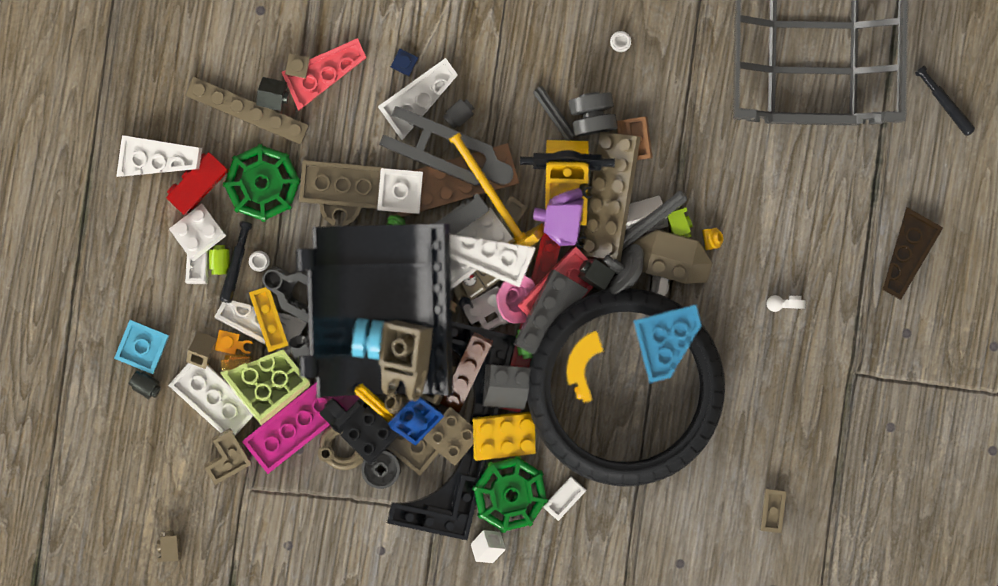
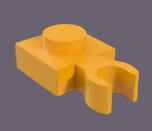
[215,330,253,355]

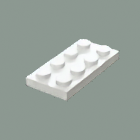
[450,207,515,289]

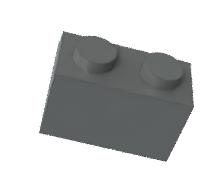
[482,364,531,409]

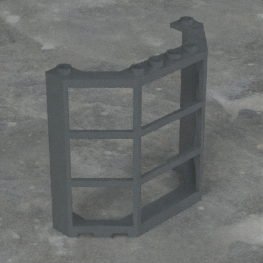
[733,0,908,126]

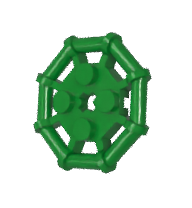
[223,143,301,222]
[472,456,548,533]

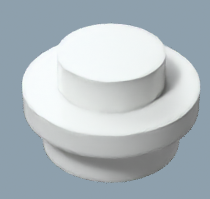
[610,31,631,52]
[249,251,270,272]

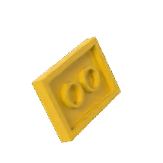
[473,412,536,461]

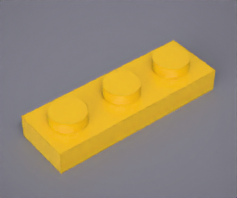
[249,287,289,353]

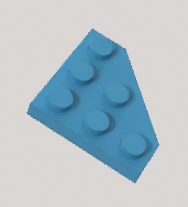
[634,305,701,383]

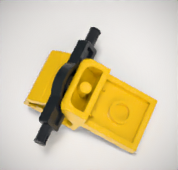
[520,140,615,225]

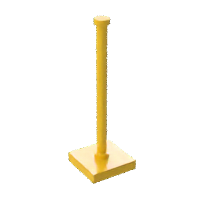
[449,132,544,246]

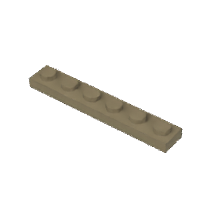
[185,77,309,145]

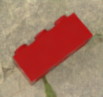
[166,152,229,216]

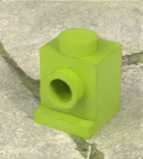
[667,207,693,238]

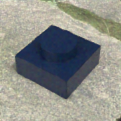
[391,49,419,77]

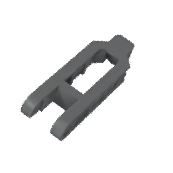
[379,106,514,186]
[262,267,309,323]

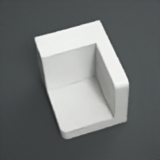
[471,530,506,563]

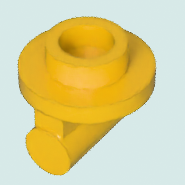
[702,228,724,250]

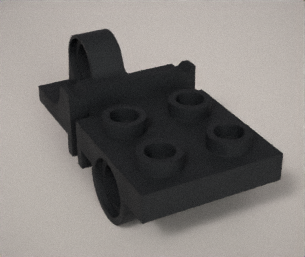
[319,398,399,465]

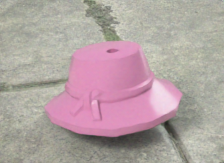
[496,275,535,324]

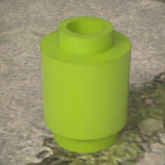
[208,245,230,275]

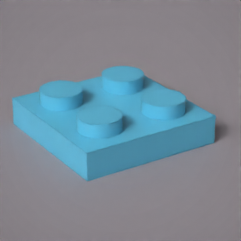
[114,320,170,374]

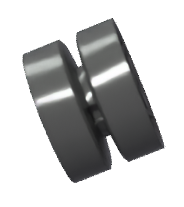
[361,450,401,489]

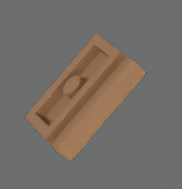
[617,116,653,161]

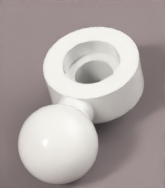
[767,295,806,312]

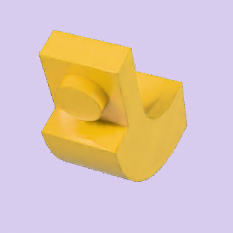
[566,331,603,402]

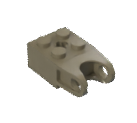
[379,320,433,401]

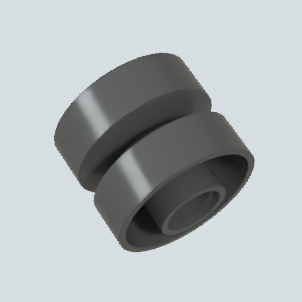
[568,92,618,136]

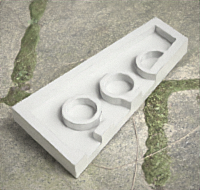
[378,58,458,140]
[116,135,202,177]
[450,234,536,287]
[214,301,307,356]

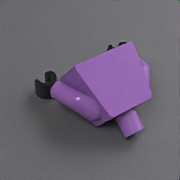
[533,184,592,248]

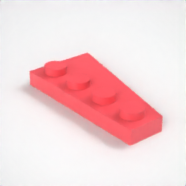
[281,38,366,111]

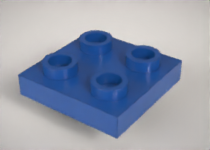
[388,397,444,446]

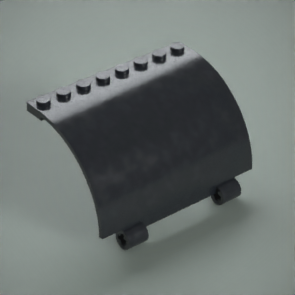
[296,224,453,398]

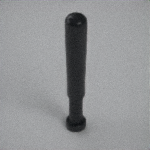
[915,65,975,136]
[220,221,252,303]

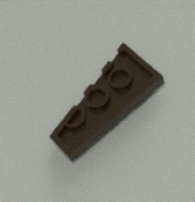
[883,207,943,300]

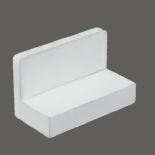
[626,196,669,233]

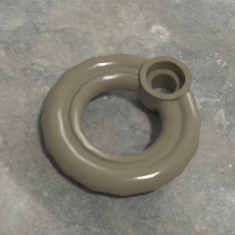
[318,425,364,470]

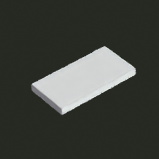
[168,363,253,436]

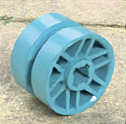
[352,318,385,360]

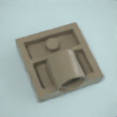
[423,407,473,466]

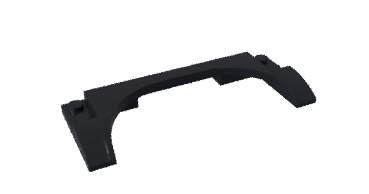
[386,321,516,541]

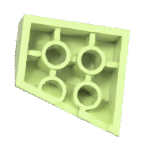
[220,350,311,425]

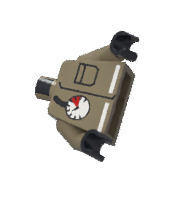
[454,270,501,312]

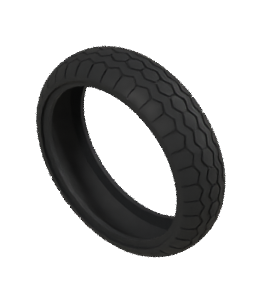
[528,288,725,486]

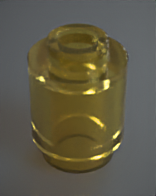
[221,354,252,372]

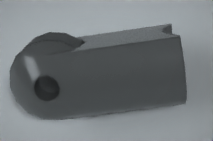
[288,335,310,368]

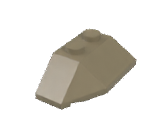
[631,229,713,284]

